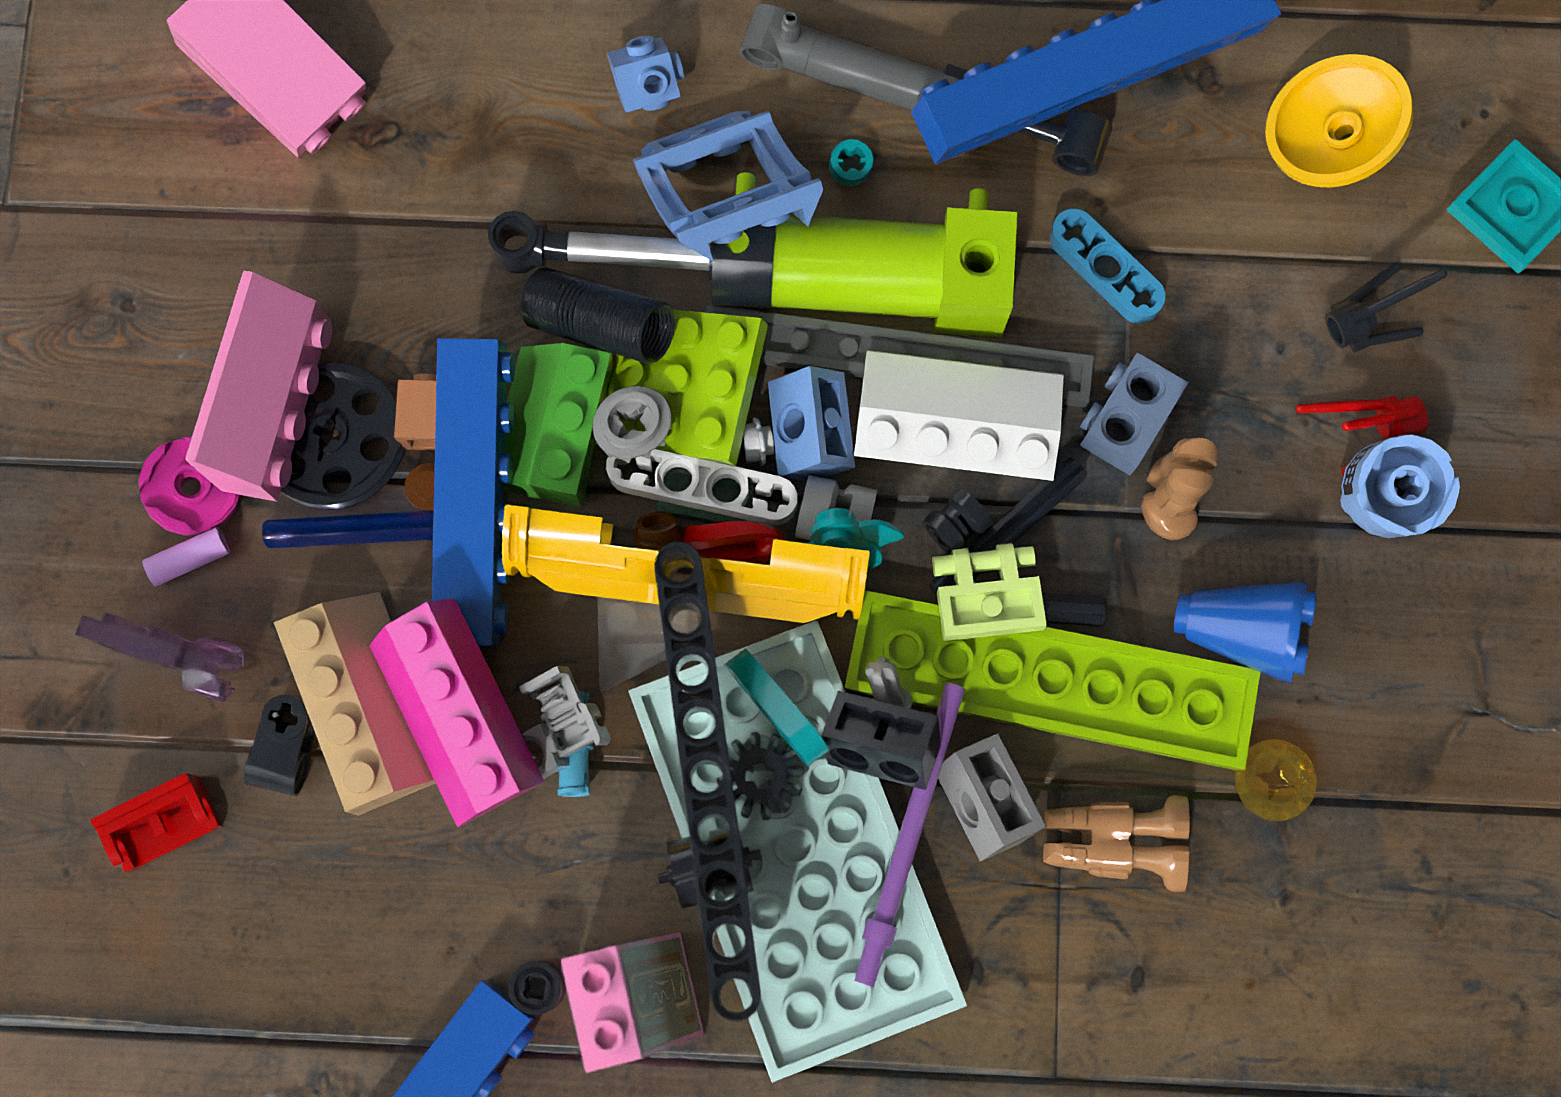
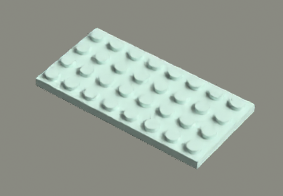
[628,620,967,1082]

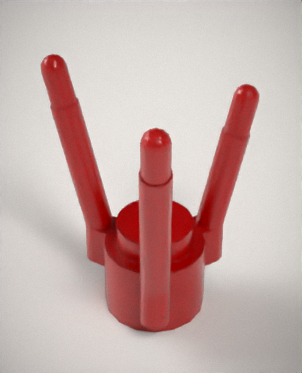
[1296,395,1428,475]

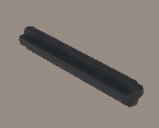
[930,457,1087,595]

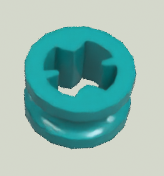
[829,139,873,187]

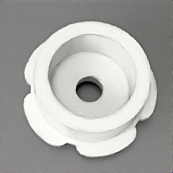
[740,418,774,466]

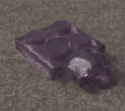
[75,612,244,702]

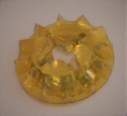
[1234,739,1317,821]

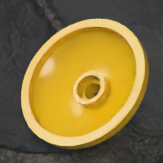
[1265,54,1414,187]

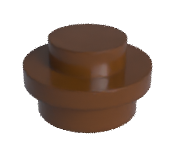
[405,462,435,512]
[633,512,683,551]

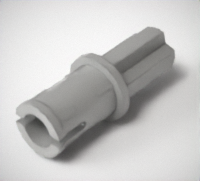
[866,657,912,709]

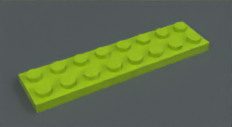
[844,590,1261,771]

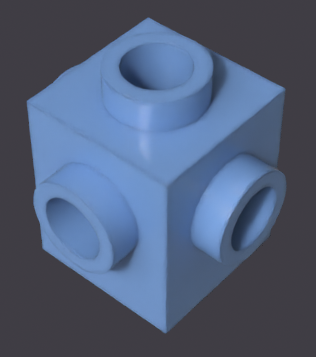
[607,36,684,113]

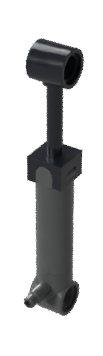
[738,4,1113,176]

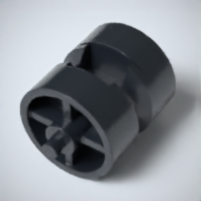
[658,827,762,909]

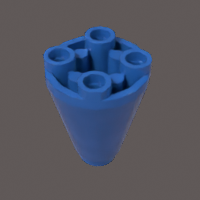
[1174,581,1317,683]

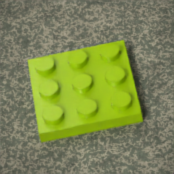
[595,309,768,466]

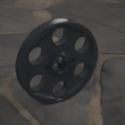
[281,363,405,510]

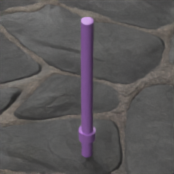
[854,683,965,987]

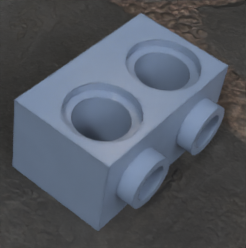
[1080,353,1188,476]

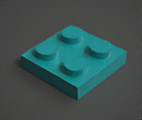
[1446,139,1561,274]

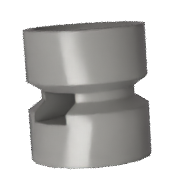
[795,474,877,541]

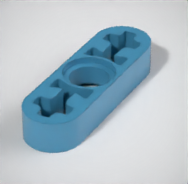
[1049,209,1165,324]

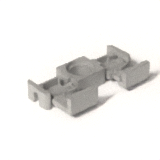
[519,666,611,779]

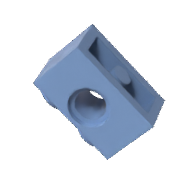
[768,366,855,481]

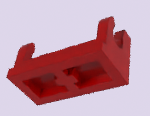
[90,773,222,873]

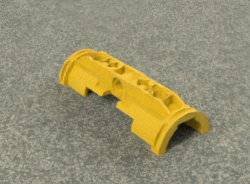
[502,505,870,623]

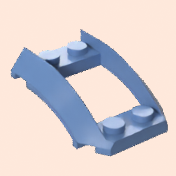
[633,111,823,262]

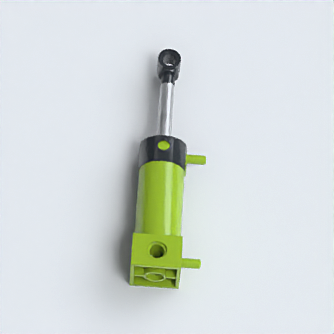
[488,172,1017,338]

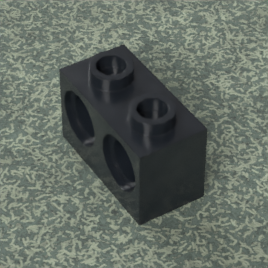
[821,691,941,790]

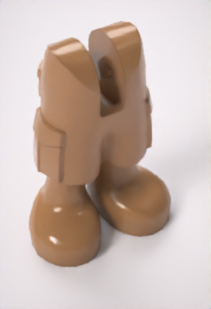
[1141,437,1218,540]
[1043,795,1190,892]

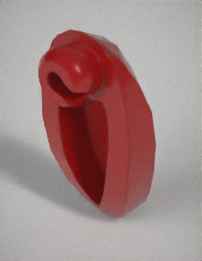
[682,521,787,565]

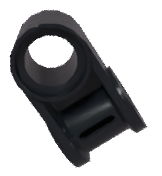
[244,695,316,797]

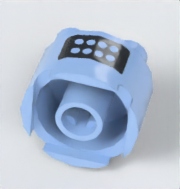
[1340,435,1460,538]

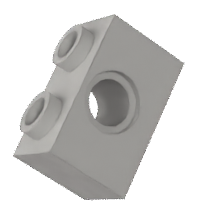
[938,734,1046,862]

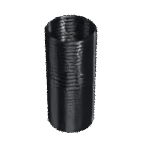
[520,267,675,365]

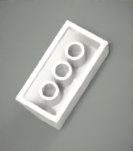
[854,350,1064,481]

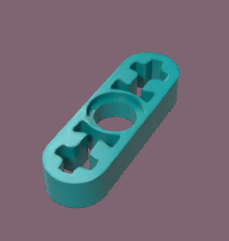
[725,648,829,766]

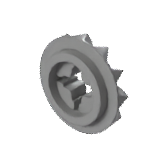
[593,386,673,463]

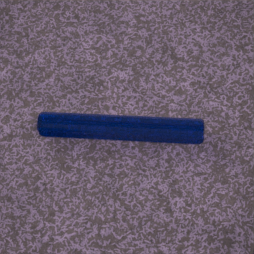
[262,511,434,548]

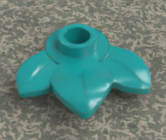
[807,508,904,569]

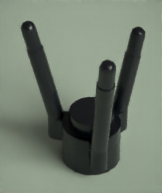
[1325,262,1448,353]

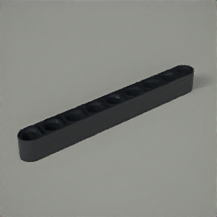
[654,542,761,1022]

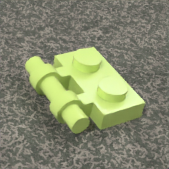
[932,543,1047,641]

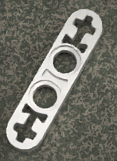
[606,449,797,525]

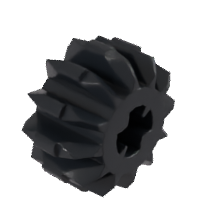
[717,732,805,821]

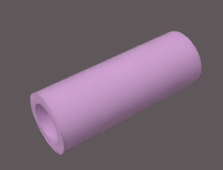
[142,527,230,587]

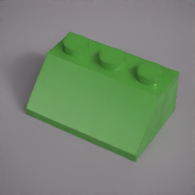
[504,343,614,508]

